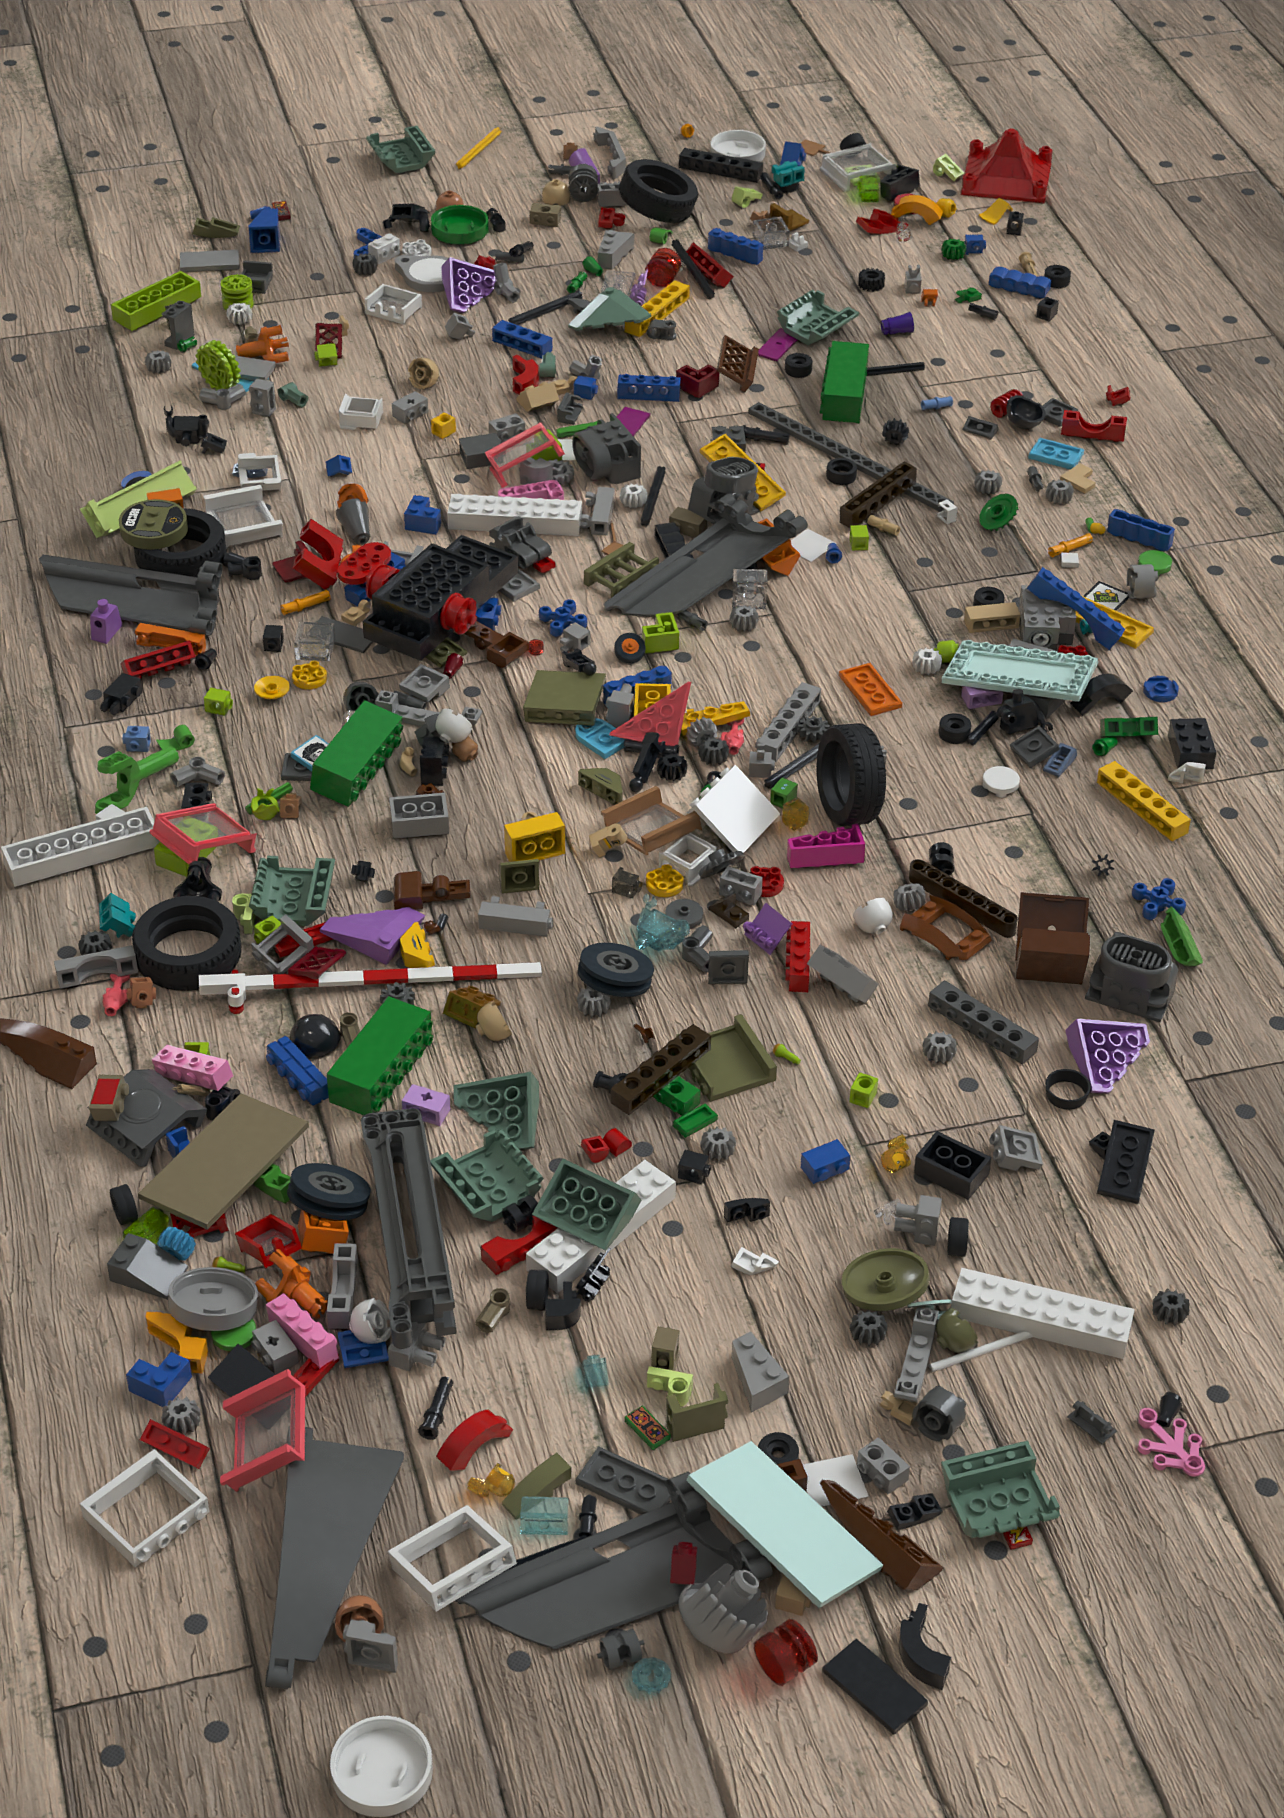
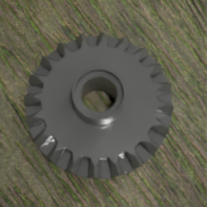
[698,849,745,878]

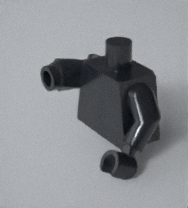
[383,203,430,232]
[164,405,209,446]
[997,689,1053,734]

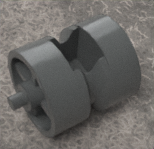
[597,1629,644,1670]

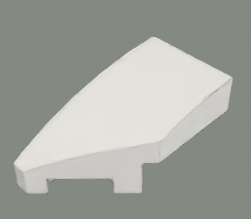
[1168,762,1206,783]
[731,1247,779,1275]

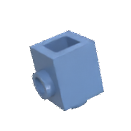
[122,726,151,752]

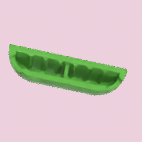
[1161,906,1203,967]

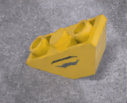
[400,922,435,968]

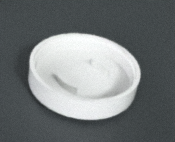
[710,130,766,162]
[330,1716,433,1817]

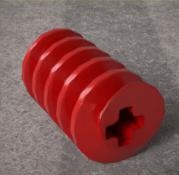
[990,389,1023,418]

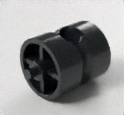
[929,842,954,876]
[502,1195,538,1233]

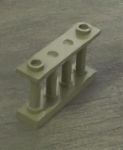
[584,542,659,598]

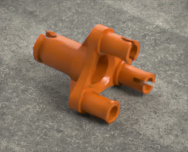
[236,325,289,364]
[255,1249,328,1319]

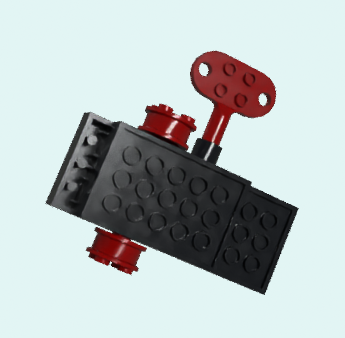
[337,535,518,661]

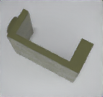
[666,1383,728,1442]

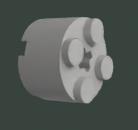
[1126,564,1158,599]

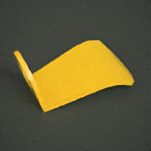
[979,198,1013,225]

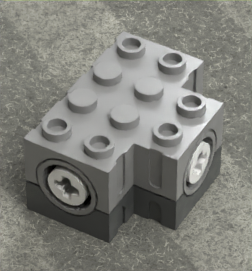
[1018,585,1076,651]

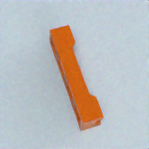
[135,623,206,656]

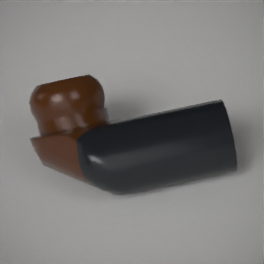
[424,913,449,934]

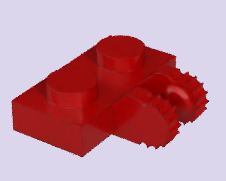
[598,207,626,228]

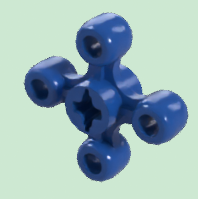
[538,599,588,637]
[1132,878,1186,920]

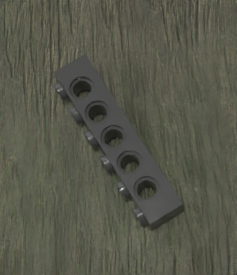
[928,980,1039,1065]

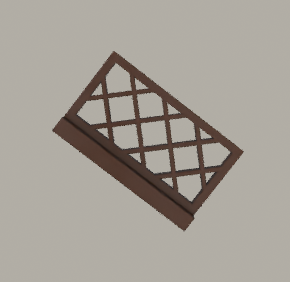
[716,335,759,393]

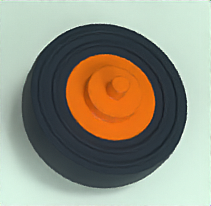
[614,633,646,664]

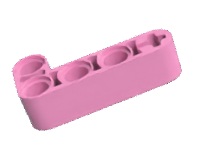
[498,480,564,500]

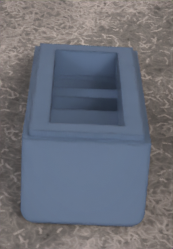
[1043,743,1077,777]

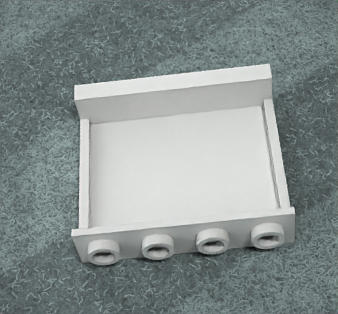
[686,765,780,853]

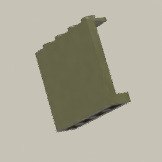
[523,670,607,725]
[676,1014,777,1102]

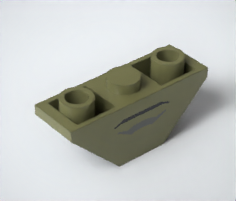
[578,768,622,805]

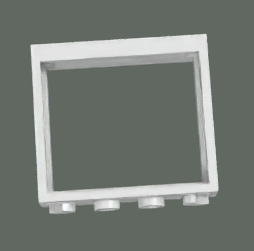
[80,1449,209,1567]
[388,1505,517,1612]

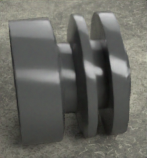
[569,164,598,202]

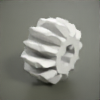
[226,303,252,325]
[620,483,647,508]
[912,647,942,675]

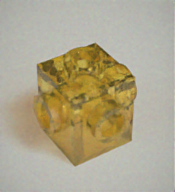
[782,797,809,831]

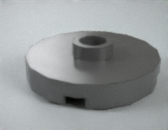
[665,899,704,930]

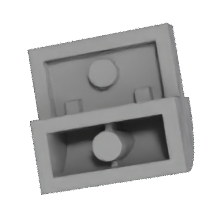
[520,457,553,485]

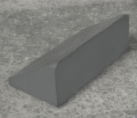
[963,416,999,439]

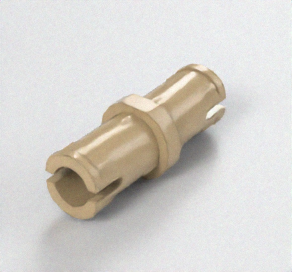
[867,515,901,536]

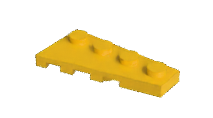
[681,701,750,736]

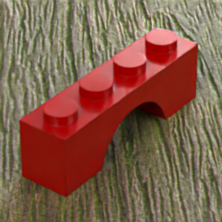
[1061,410,1127,442]
[480,1216,558,1276]

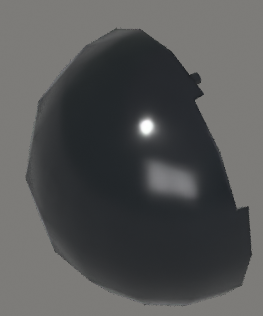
[1007,395,1046,429]
[290,1014,341,1057]

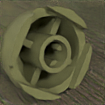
[936,1308,978,1353]

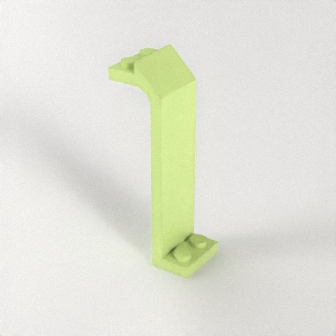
[80,460,197,538]

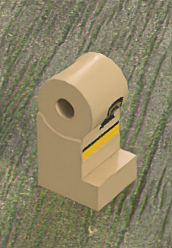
[589,824,627,858]

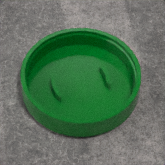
[431,205,489,244]

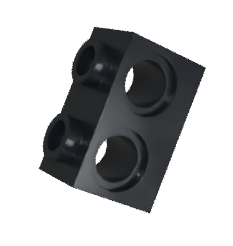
[181,783,212,821]

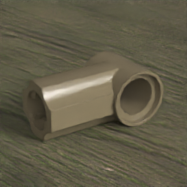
[243,326,259,343]
[340,1012,360,1048]
[476,1288,510,1334]

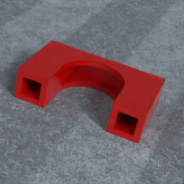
[293,519,344,590]

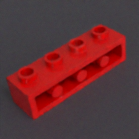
[686,242,734,288]
[120,640,196,679]
[785,921,810,993]

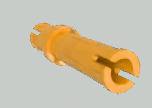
[1048,533,1093,558]
[280,590,331,615]

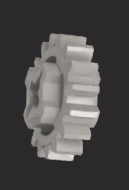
[549,459,574,485]

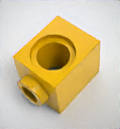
[431,412,456,439]

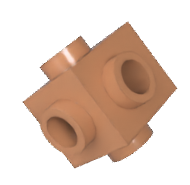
[126,977,156,1008]

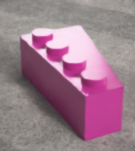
[787,823,865,868]

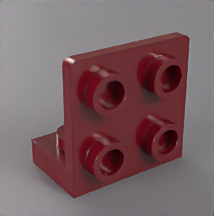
[272,540,308,583]

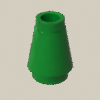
[582,256,603,276]
[1092,736,1118,756]

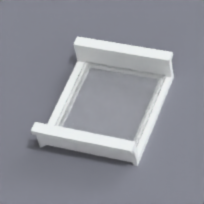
[819,143,896,192]
[204,485,283,549]

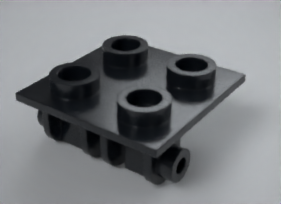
[575,1247,611,1302]

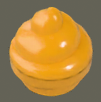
[681,124,694,138]

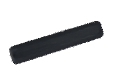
[967,711,999,745]

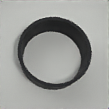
[1046,1069,1091,1110]

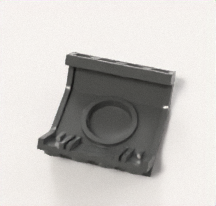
[86,1069,208,1167]

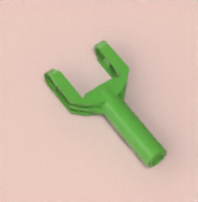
[95,746,179,814]

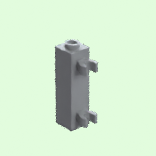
[581,487,615,536]
[478,896,553,937]

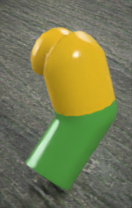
[1085,518,1106,534]

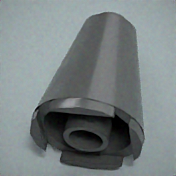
[336,498,370,545]

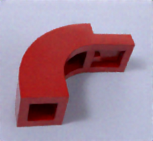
[512,354,539,395]
[436,1409,513,1471]

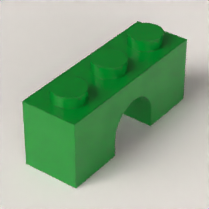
[1100,717,1158,737]

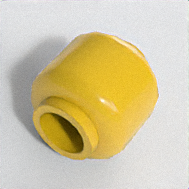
[936,198,956,218]

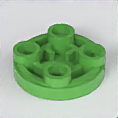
[1138,550,1172,577]
[211,1319,256,1351]

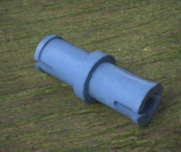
[921,396,953,410]

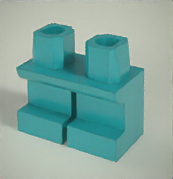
[772,161,805,187]
[99,893,136,938]

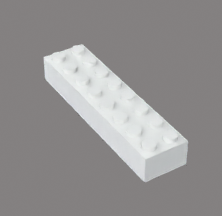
[447,494,582,536]
[1,807,160,887]
[526,1160,676,1293]
[951,1268,1135,1359]

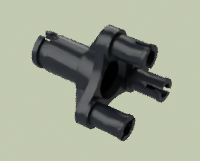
[173,857,222,902]

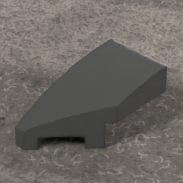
[567,298,591,313]

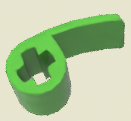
[649,227,672,244]
[156,724,195,751]

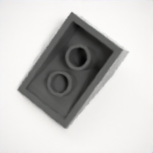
[107,1233,188,1300]

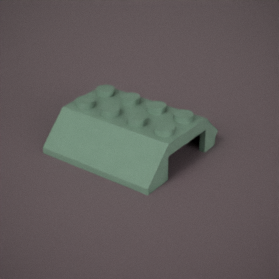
[366,126,436,173]
[777,290,860,345]
[249,855,335,926]
[430,1130,544,1222]
[941,1440,1060,1538]

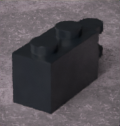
[100,673,142,715]

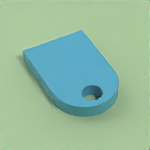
[575,718,631,759]

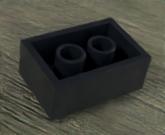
[1168,718,1217,769]
[914,1131,992,1200]

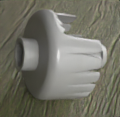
[679,1563,768,1654]

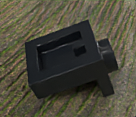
[201,433,227,454]

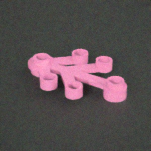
[1138,1408,1205,1477]

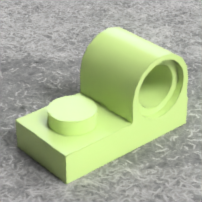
[933,154,964,181]
[732,186,763,208]
[232,893,256,934]
[647,1366,693,1407]

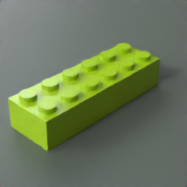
[111,271,201,331]

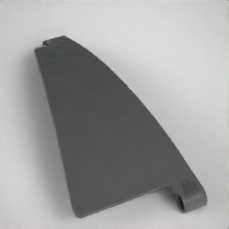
[265,1425,404,1689]

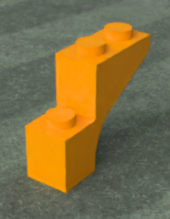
[145,1311,208,1374]

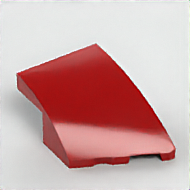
[856,209,909,234]

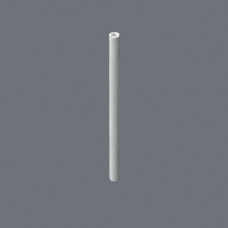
[929,1332,1033,1373]

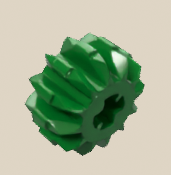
[941,238,966,260]

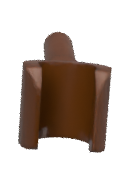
[634,1024,655,1043]

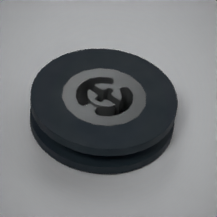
[577,942,654,997]
[287,1163,371,1220]

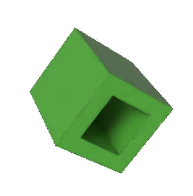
[770,778,798,810]

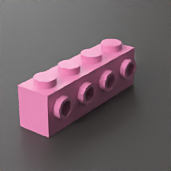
[152,1045,233,1091]
[266,1293,338,1369]

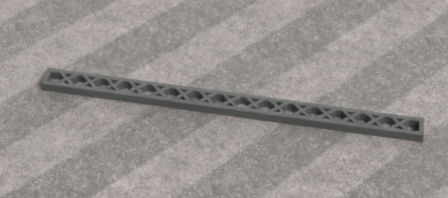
[748,402,954,512]

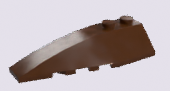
[0,1018,97,1089]
[820,1479,944,1591]

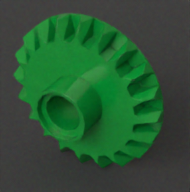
[979,494,1019,531]

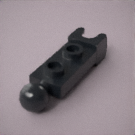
[562,648,597,675]
[629,732,665,792]

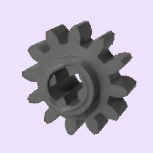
[798,716,830,742]
[380,982,415,1005]

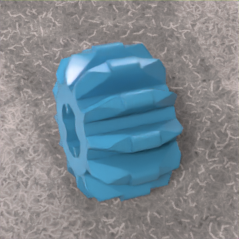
[157,1227,196,1261]

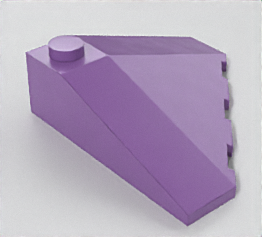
[441,257,496,313]
[320,907,425,965]
[1065,1019,1150,1094]

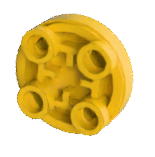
[292,660,327,690]
[646,864,684,898]

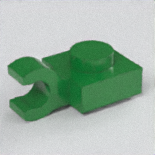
[955,287,982,303]

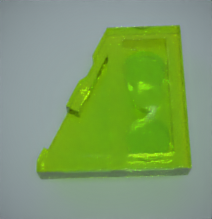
[123,1206,169,1246]

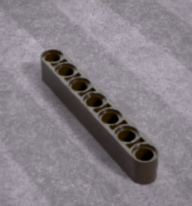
[909,859,1018,938]

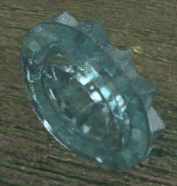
[632,1657,671,1695]

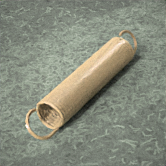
[172,1084,210,1096]

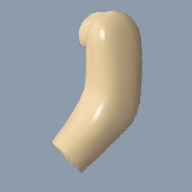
[399,747,417,777]

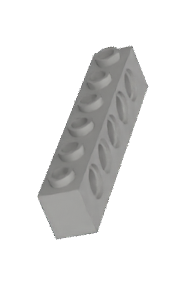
[755,682,821,762]

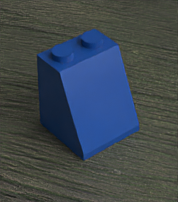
[248,208,280,253]

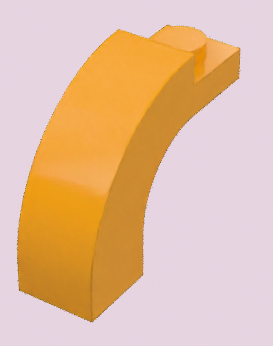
[891,195,943,225]

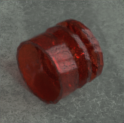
[645,248,681,288]
[753,1619,818,1686]

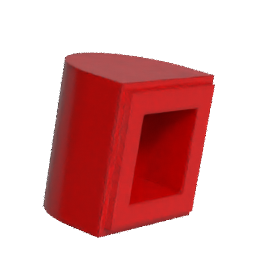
[603,1128,632,1157]
[581,1135,610,1163]

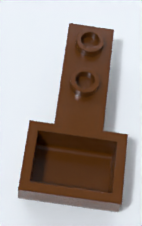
[464,621,529,668]
[394,871,471,910]

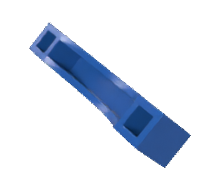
[1027,567,1125,650]

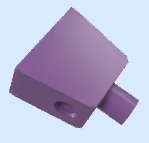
[90,599,122,644]

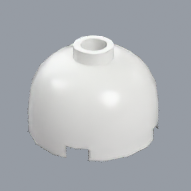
[435,708,472,743]
[853,898,893,934]
[349,1298,391,1344]

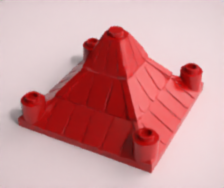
[961,128,1053,203]

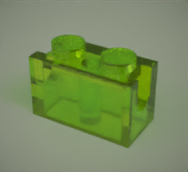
[857,175,879,202]

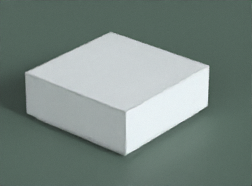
[1061,553,1079,568]

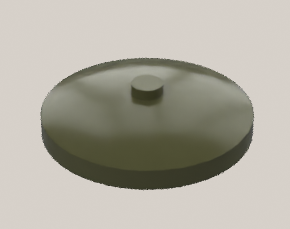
[842,1248,930,1311]

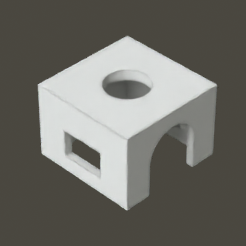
[937,500,957,524]

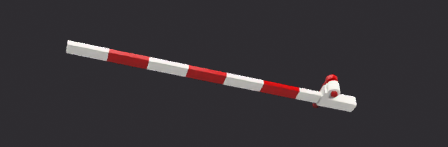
[199,962,542,1014]

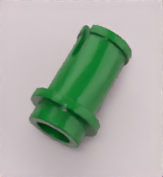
[177,336,197,352]

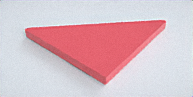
[609,681,691,746]

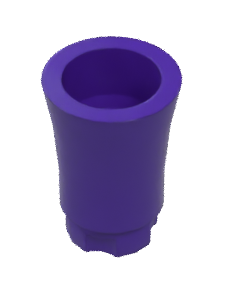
[880,312,914,335]

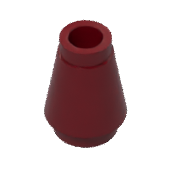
[443,653,463,679]

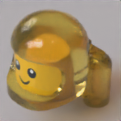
[881,1134,911,1173]
[467,1462,515,1498]

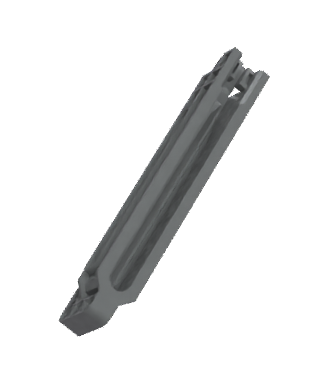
[361,1109,457,1349]

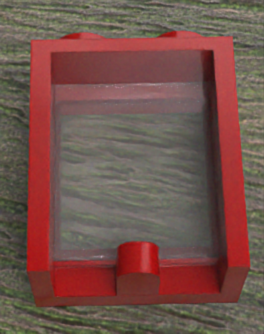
[235,1214,302,1269]

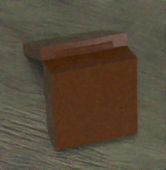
[1015,892,1090,985]

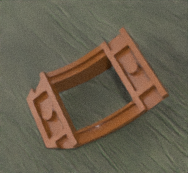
[900,894,992,960]

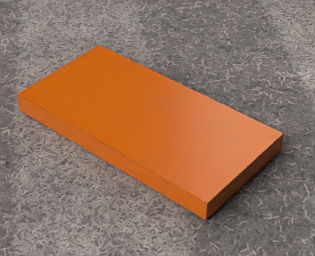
[839,663,902,716]

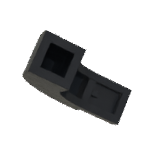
[1070,674,1133,716]
[899,1603,951,1690]

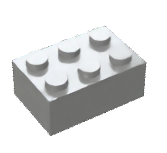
[389,793,449,839]

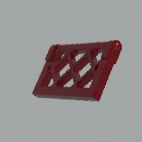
[315,323,342,359]
[288,946,346,979]

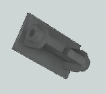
[1067,1401,1117,1444]

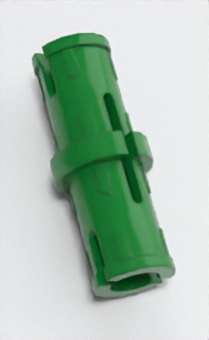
[567,271,587,294]

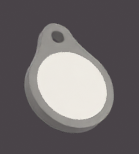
[395,255,448,292]

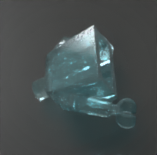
[636,894,690,951]

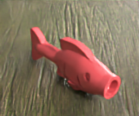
[721,719,744,755]
[102,974,130,1016]

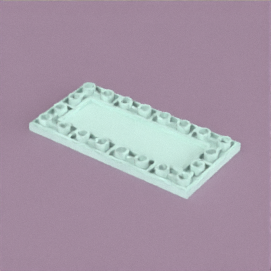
[942,640,1098,702]
[686,1441,883,1608]

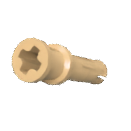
[1019,252,1038,277]

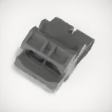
[489,516,552,569]

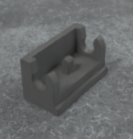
[557,392,583,425]

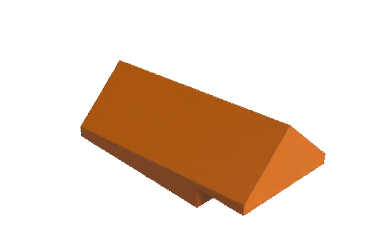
[757,518,800,576]

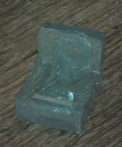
[582,1355,609,1388]

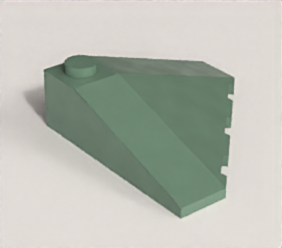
[568,287,652,331]
[453,1072,539,1150]

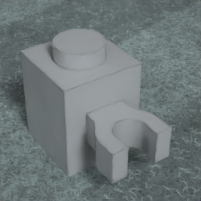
[904,265,922,293]
[444,313,475,340]
[560,622,590,652]
[749,743,775,778]

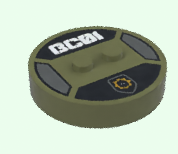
[119,499,188,550]

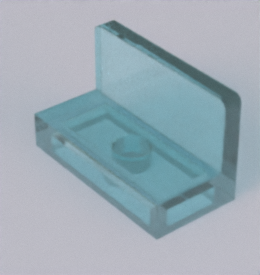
[520,1497,568,1535]

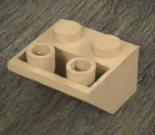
[516,382,559,412]

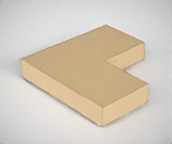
[1060,463,1096,494]

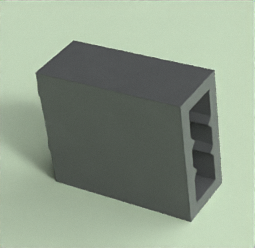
[459,433,506,469]

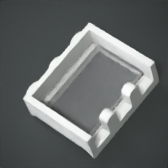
[365,284,422,325]

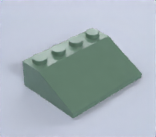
[532,1158,642,1251]

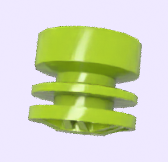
[220,274,254,311]

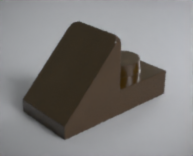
[708,893,749,928]

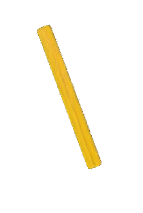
[456,127,501,169]

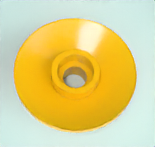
[254,676,290,699]

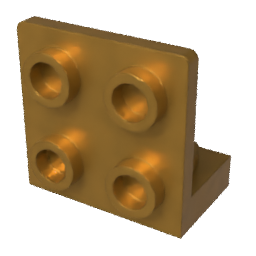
[770,203,809,231]
[443,986,501,1029]

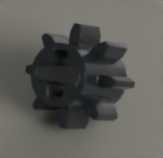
[1091,854,1114,876]
[351,861,375,882]

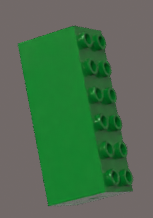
[820,341,869,423]
[310,700,404,807]
[327,996,433,1115]

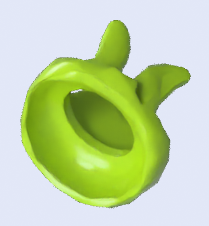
[251,788,280,820]

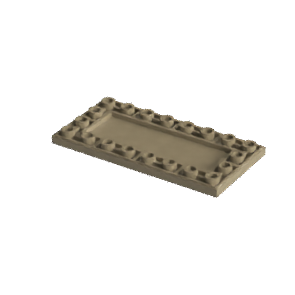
[138,1093,309,1230]

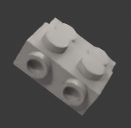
[399,664,450,702]
[989,1125,1043,1171]
[343,1619,398,1673]

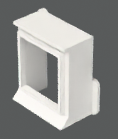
[339,393,383,430]
[238,453,281,491]
[659,833,717,886]

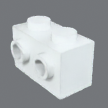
[368,234,400,265]

